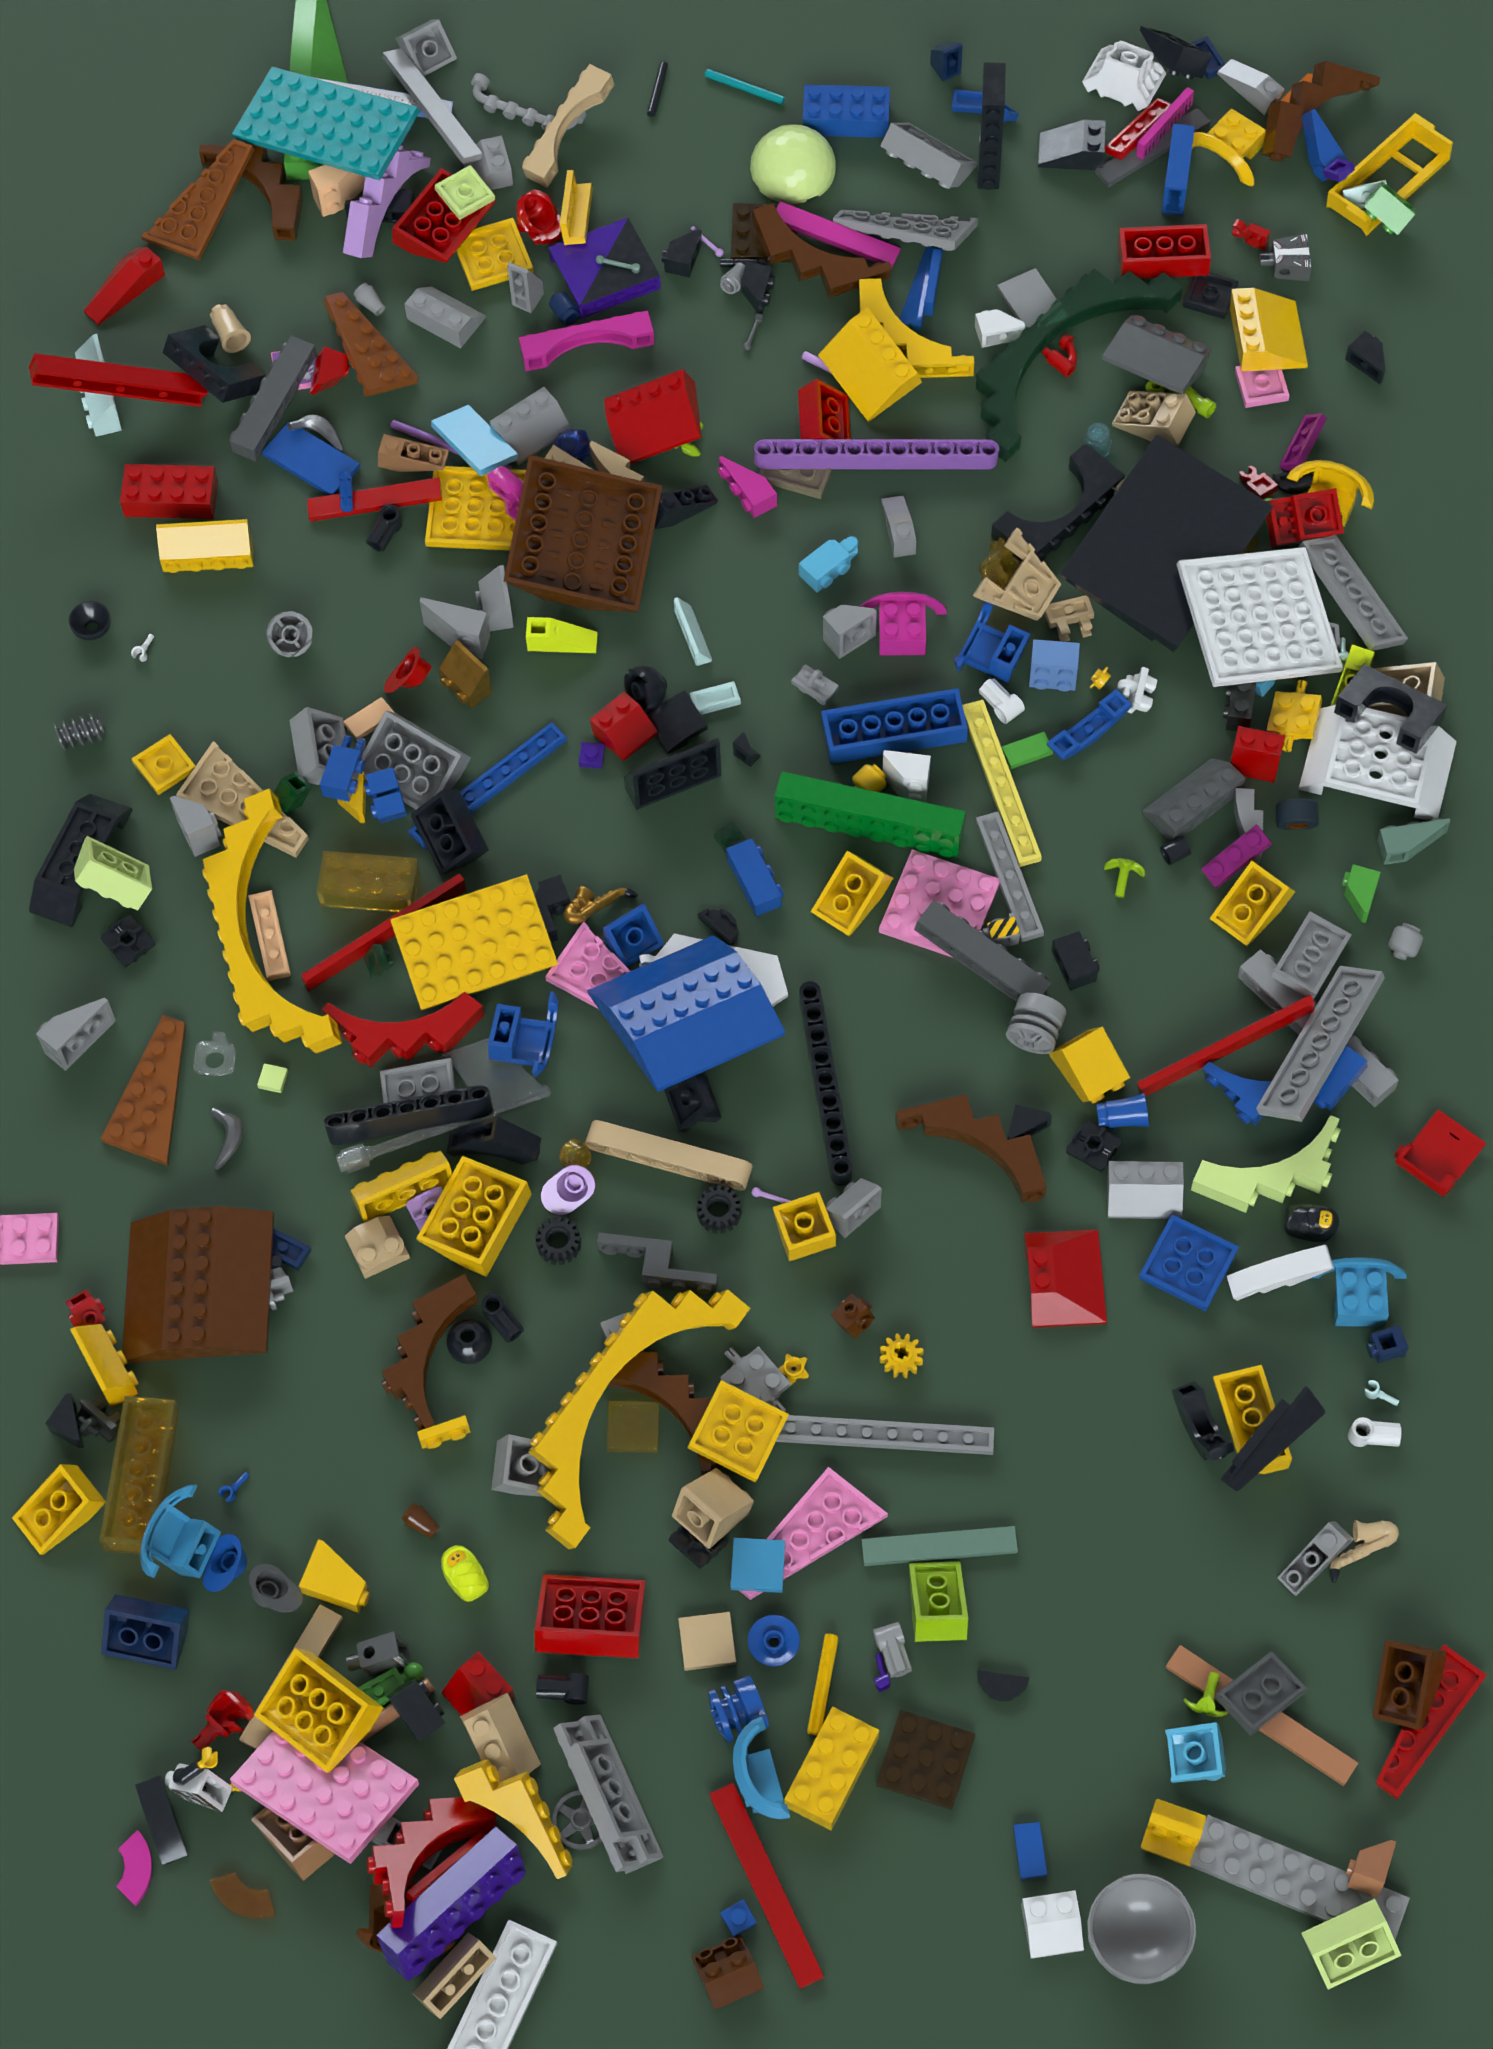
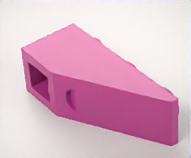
[717,456,777,518]

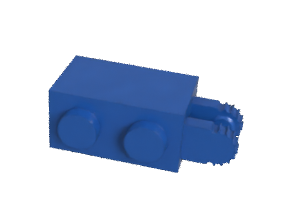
[320,735,365,802]

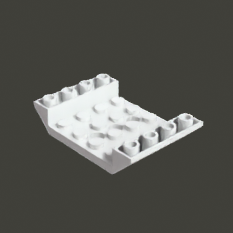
[1298,705,1457,821]

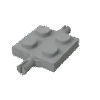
[720,1346,791,1412]

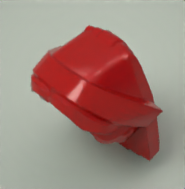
[516,190,562,245]

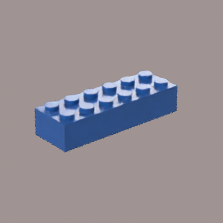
[821,688,968,764]

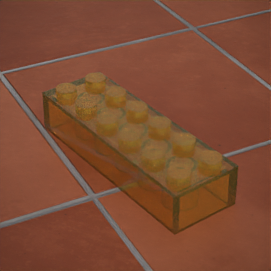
[99,1396,179,1554]

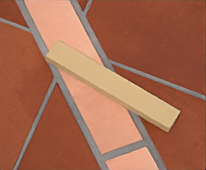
[239,1605,343,1750]

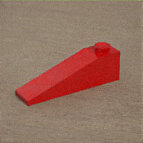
[84,247,165,326]

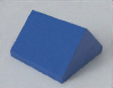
[603,904,664,967]

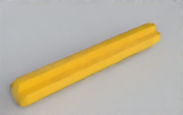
[807,1634,838,1736]

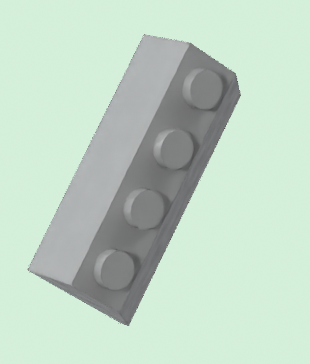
[881,122,978,189]

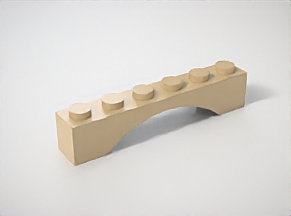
[522,64,614,188]

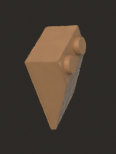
[251,1807,335,1881]

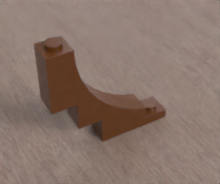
[1262,61,1380,162]
[752,203,892,298]
[895,1094,1047,1203]

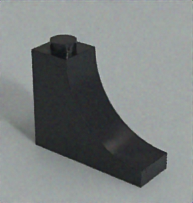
[446,1116,542,1165]

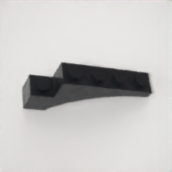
[534,875,570,944]

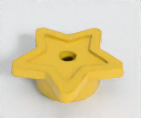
[778,1354,809,1385]

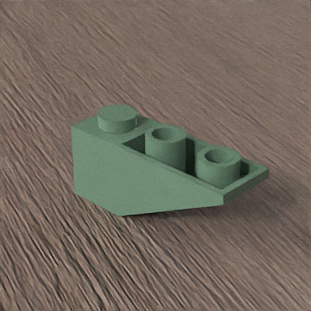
[1377,818,1450,865]

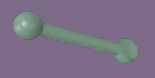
[596,255,640,273]

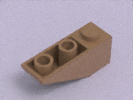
[378,434,449,472]

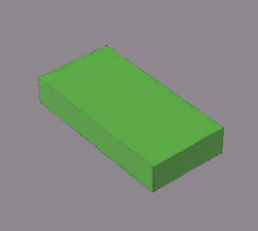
[1001,732,1053,770]

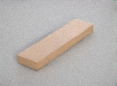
[248,890,291,981]

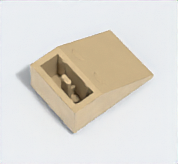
[1112,391,1196,446]

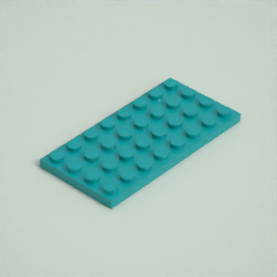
[232,67,419,181]

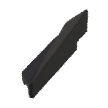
[1220,1386,1325,1491]

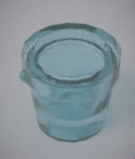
[1082,423,1113,458]

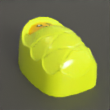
[441,1545,489,1602]

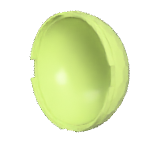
[750,125,836,204]

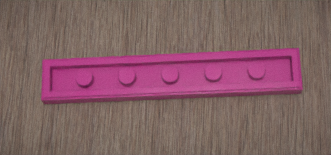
[776,201,901,268]

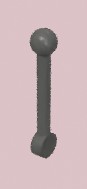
[743,313,763,351]

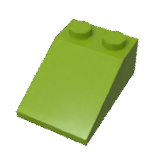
[909,1561,968,1642]

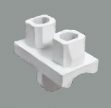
[1117,667,1157,714]

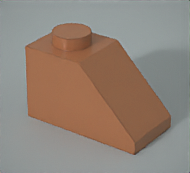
[1346,1840,1396,1898]

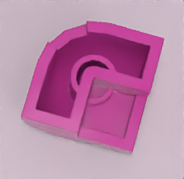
[487,466,523,521]

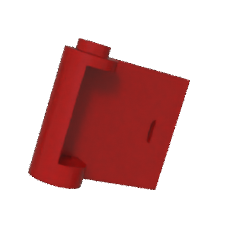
[1394,1109,1487,1198]

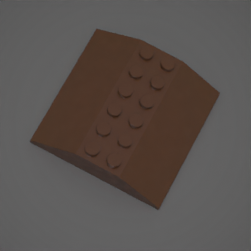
[503,455,662,612]
[122,1206,274,1363]

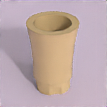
[210,304,251,353]

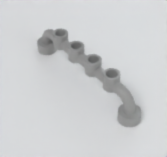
[471,73,586,131]

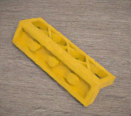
[560,170,593,245]

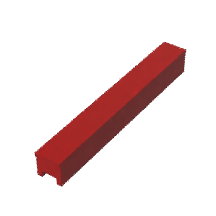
[28,353,208,407]

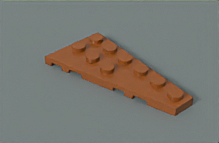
[140,139,254,261]
[101,1015,186,1166]

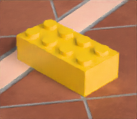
[784,1706,879,1831]

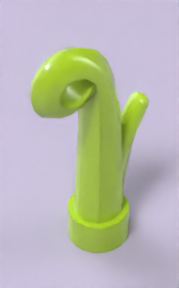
[1145,381,1216,418]

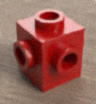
[65,1289,106,1327]

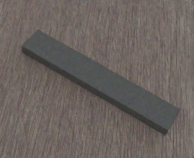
[1095,108,1211,188]

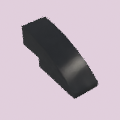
[135,1775,188,1866]

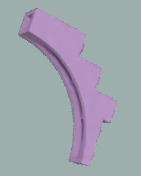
[343,145,431,258]

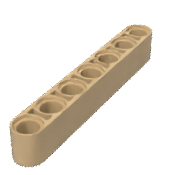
[585,1120,753,1190]

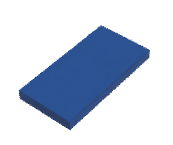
[262,421,361,495]

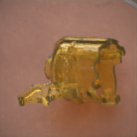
[979,537,1020,603]

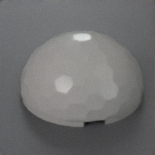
[1087,1874,1196,1984]

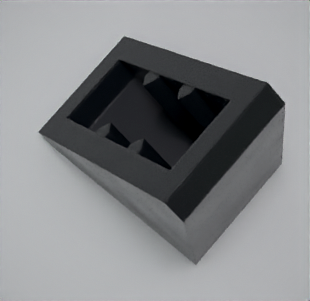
[1007,1105,1052,1140]
[45,1393,84,1448]

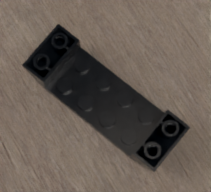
[29,794,133,927]

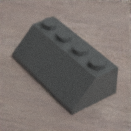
[1142,758,1245,841]

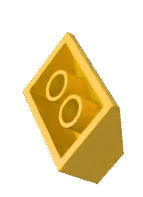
[70,1324,139,1408]

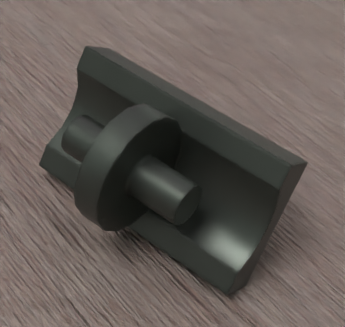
[78,1396,124,1443]

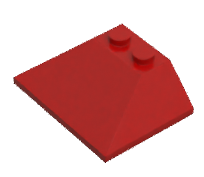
[1024,1230,1107,1328]

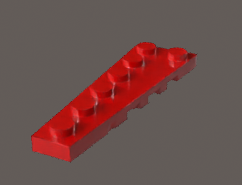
[1375,1644,1487,1800]

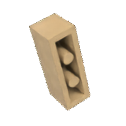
[412,1932,496,2019]

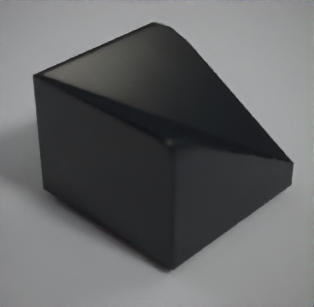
[733,732,761,767]

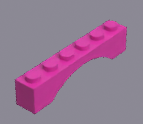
[519,311,655,372]

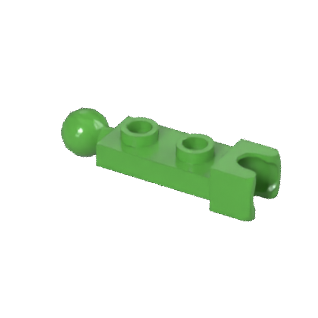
[358,1662,424,1706]

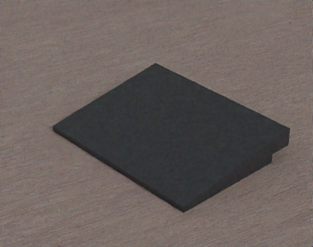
[1058,435,1274,652]

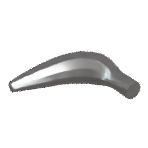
[288,414,343,452]
[210,1107,244,1170]

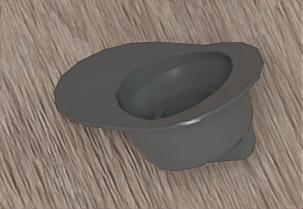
[248,1564,303,1613]

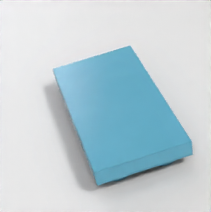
[431,405,518,476]

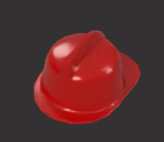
[384,647,431,693]

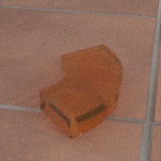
[210,1872,276,1919]

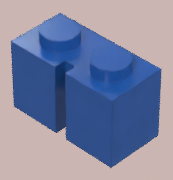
[364,767,408,824]

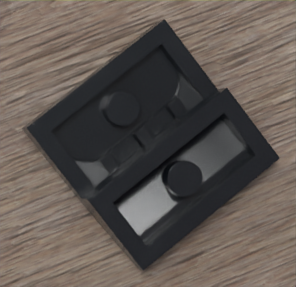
[647,690,708,754]

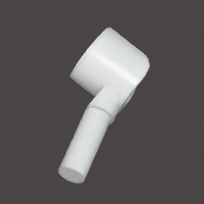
[131,634,154,662]

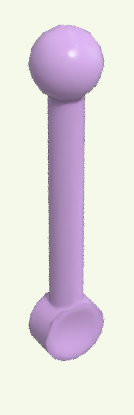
[690,226,724,257]
[751,1187,790,1203]

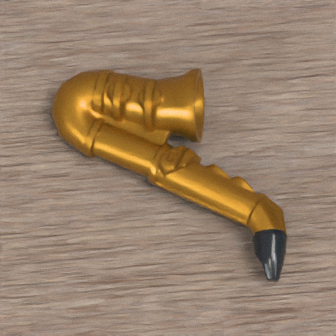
[563,886,638,924]

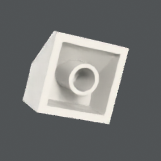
[883,750,931,802]
[1021,1890,1084,1959]

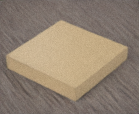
[678,1612,736,1671]

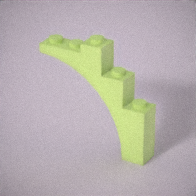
[1191,1115,1341,1213]

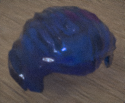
[553,429,591,462]

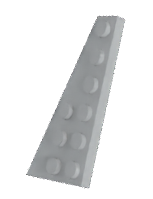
[833,210,978,251]

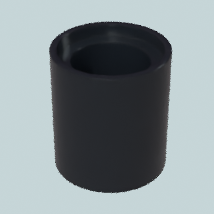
[1160,836,1191,865]

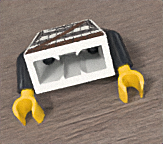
[165,1747,241,1812]

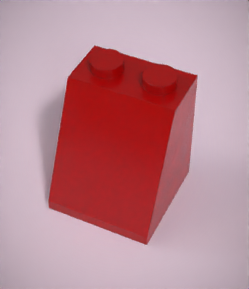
[1231,726,1285,783]

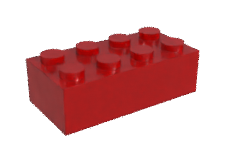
[1117,224,1211,279]
[120,464,218,519]

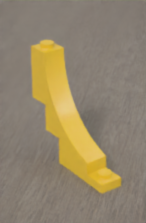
[859,278,974,378]

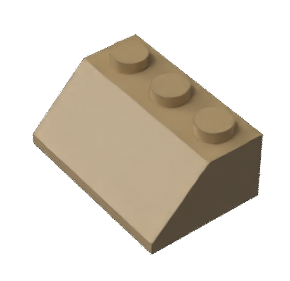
[460,1693,541,1782]

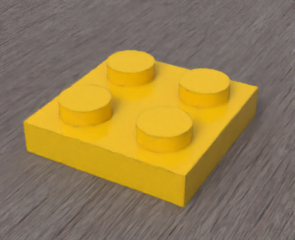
[131,734,196,795]

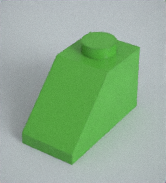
[1342,864,1381,923]

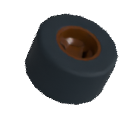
[1276,798,1319,830]

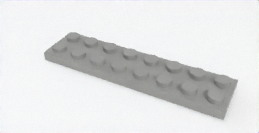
[1256,966,1385,1122]
[1190,1815,1410,1940]

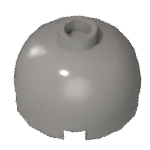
[266,611,313,657]

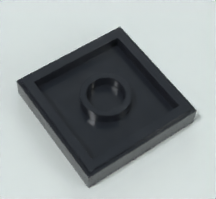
[1183,273,1239,319]

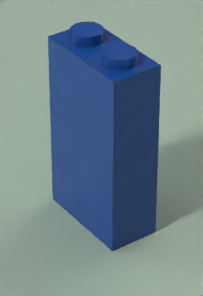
[1161,124,1195,216]

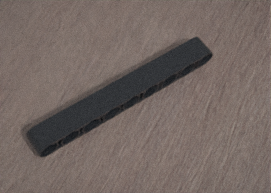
[799,981,852,1186]

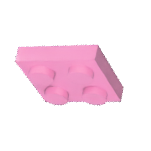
[1235,366,1289,408]

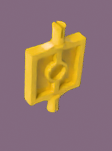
[1266,680,1322,752]

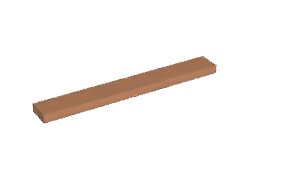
[1165,1645,1358,1787]

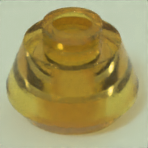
[559,1138,591,1168]

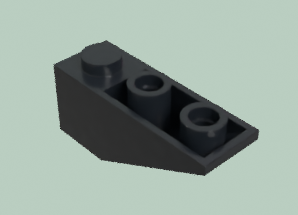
[654,485,718,529]

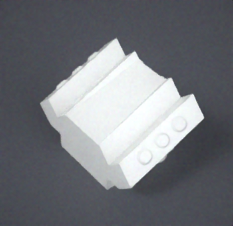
[1082,40,1166,111]

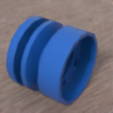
[708,1675,769,1743]

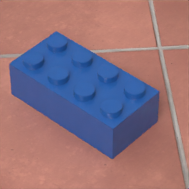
[803,84,890,138]

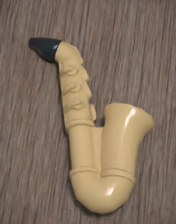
[1330,1520,1399,1583]

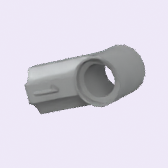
[873,1622,912,1678]

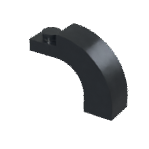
[1172,1381,1234,1460]

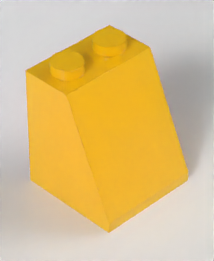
[1048,1026,1130,1104]

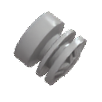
[1006,993,1067,1054]

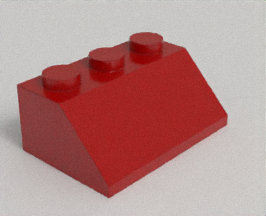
[798,379,851,439]

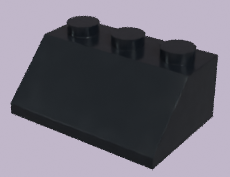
[410,789,489,875]

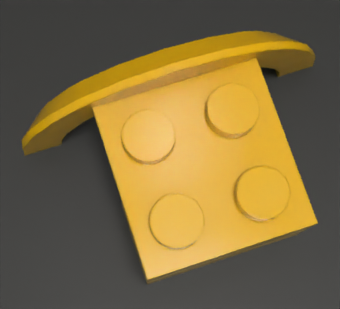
[1192,108,1266,186]
[1287,460,1374,527]

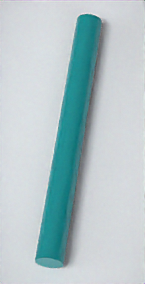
[705,69,785,105]

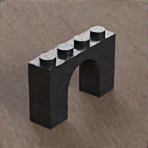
[162,325,265,403]
[1334,664,1447,754]

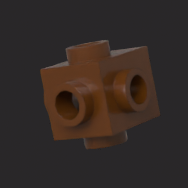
[831,1294,875,1339]

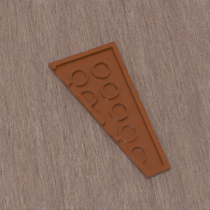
[323,292,419,397]

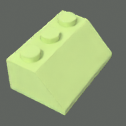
[74,836,152,911]
[1301,1899,1402,1989]

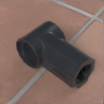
[366,504,402,552]
[481,1293,524,1343]
[536,1673,589,1705]

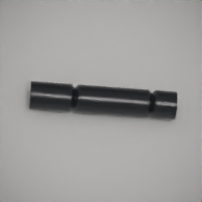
[720,258,766,267]

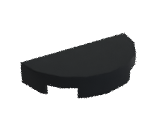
[1272,471,1314,494]
[697,909,738,946]
[977,1670,1029,1701]

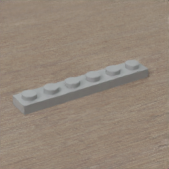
[976,811,1044,942]

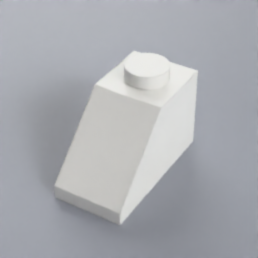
[975,309,1025,348]

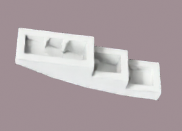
[1227,1245,1334,1301]

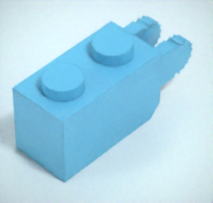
[799,536,858,592]

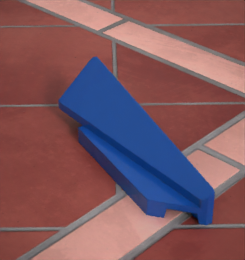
[899,246,943,333]

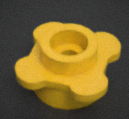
[1090,666,1111,690]

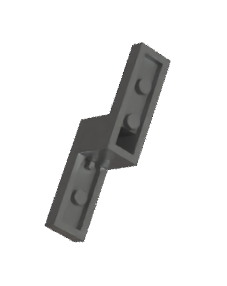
[597,1232,718,1294]

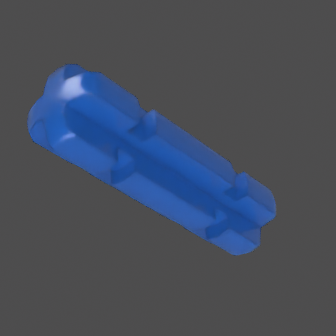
[339,471,353,512]

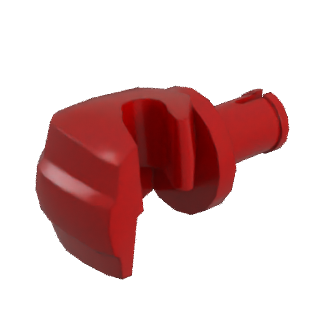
[191,1690,254,1752]

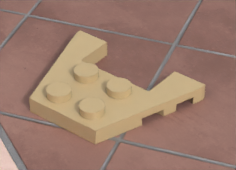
[973,528,1061,621]

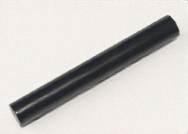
[647,62,668,117]

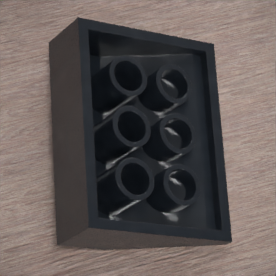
[624,738,721,810]

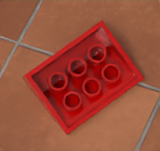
[392,168,495,263]
[604,369,702,464]
[534,1574,645,1658]

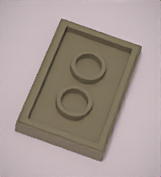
[759,468,833,499]

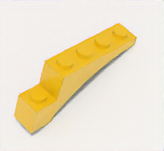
[454,1759,572,1879]

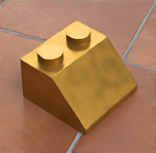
[439,640,492,709]

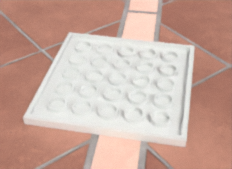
[1176,547,1343,687]

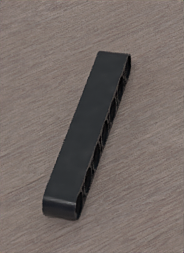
[324,1085,494,1145]

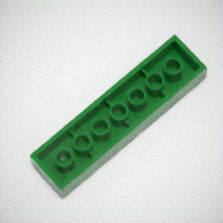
[775,771,966,858]

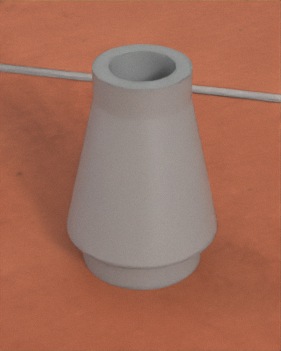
[720,263,745,294]
[354,283,385,316]

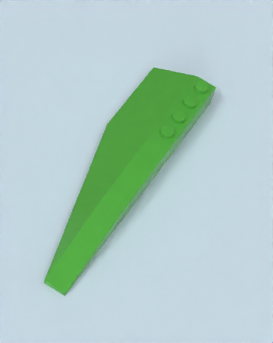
[284,0,348,180]

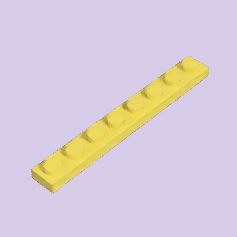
[962,700,1042,867]

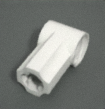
[979,678,1025,724]
[1348,1417,1401,1447]

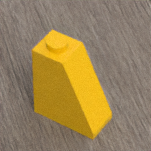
[299,1539,370,1613]

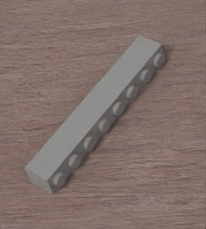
[1238,949,1399,1107]

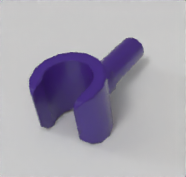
[873,1654,890,1692]

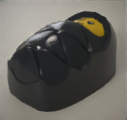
[1284,1204,1339,1242]

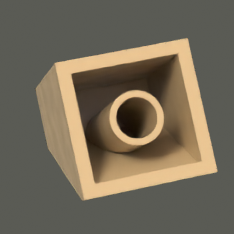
[672,1468,754,1549]

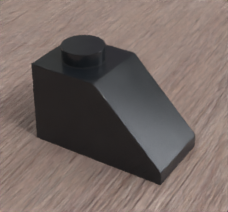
[661,229,702,278]
[1345,331,1385,385]

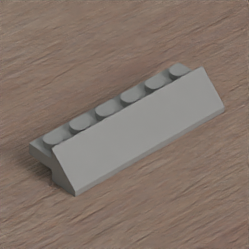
[553,1714,664,1874]

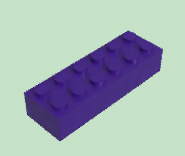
[376,1827,526,1981]

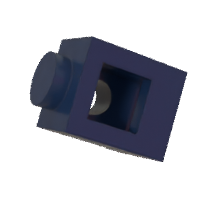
[1366,1325,1409,1363]

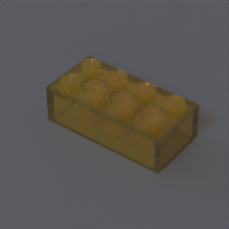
[317,851,420,912]

